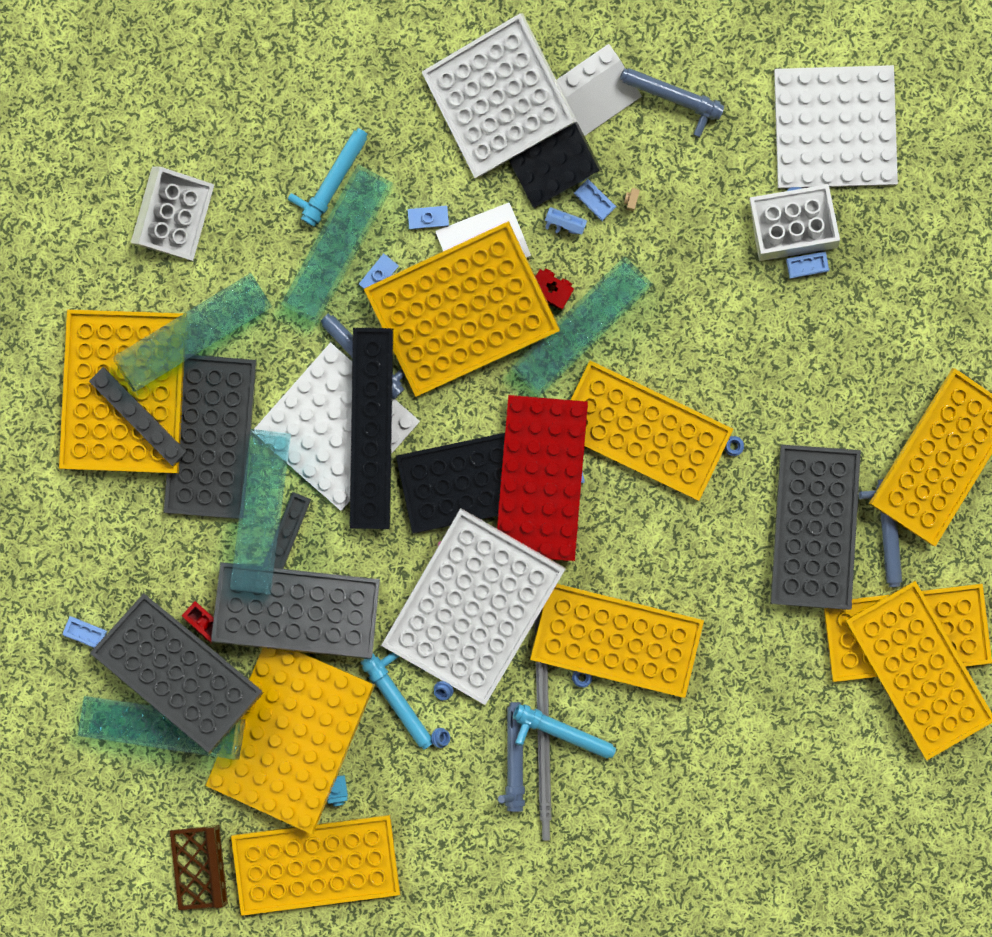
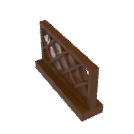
[170,825,228,910]

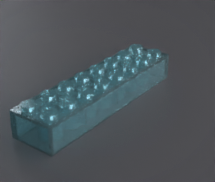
[281,164,394,325]
[511,256,653,397]
[112,273,272,392]
[230,429,291,595]
[78,696,246,760]

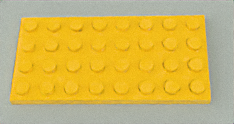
[571,360,733,501]
[869,368,992,547]
[845,581,992,761]
[530,584,704,698]
[824,584,992,682]
[231,815,400,916]

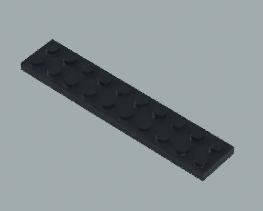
[350,328,394,529]

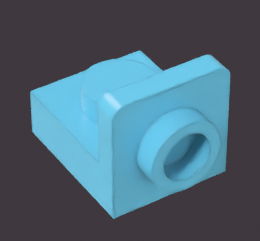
[327,775,349,806]

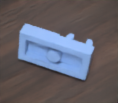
[545,207,587,235]

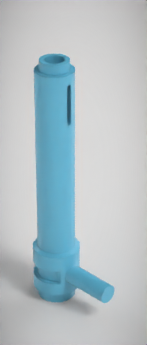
[288,128,368,227]
[360,652,433,750]
[513,704,616,759]

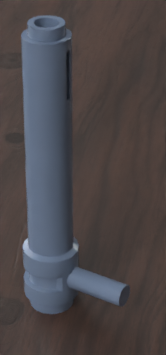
[620,68,724,137]
[320,313,405,400]
[858,479,902,587]
[498,702,525,812]

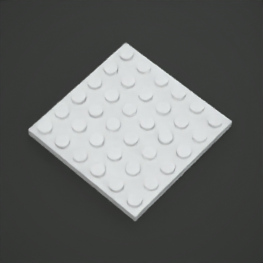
[422,13,577,178]
[774,65,898,189]
[252,342,420,511]

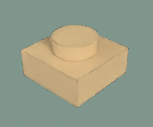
[624,188,640,211]

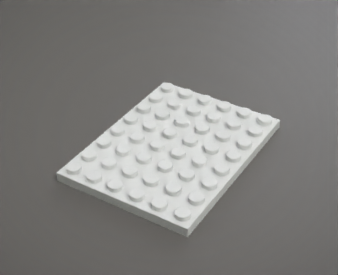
[381,508,565,705]

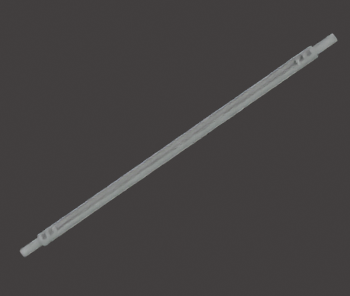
[535,610,552,841]

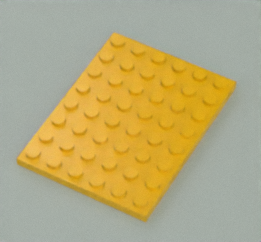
[364,221,560,397]
[59,309,187,474]
[206,648,375,834]

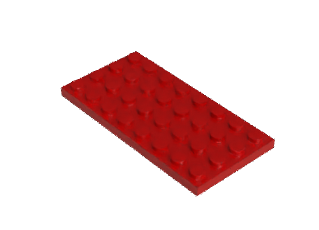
[497,395,588,561]

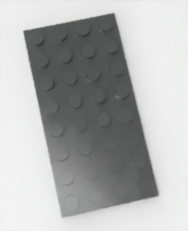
[164,354,257,519]
[770,444,861,610]
[211,562,380,659]
[90,593,263,754]

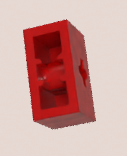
[535,268,574,311]
[182,601,214,645]

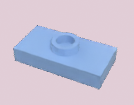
[574,179,616,221]
[408,206,449,230]
[786,251,829,279]
[359,253,399,288]
[62,616,108,648]

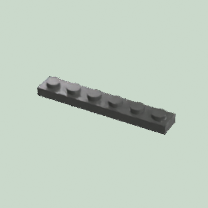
[89,367,188,466]

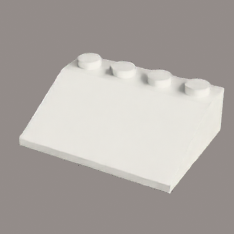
[556,44,642,136]
[131,167,214,261]
[750,184,840,261]
[435,203,531,259]

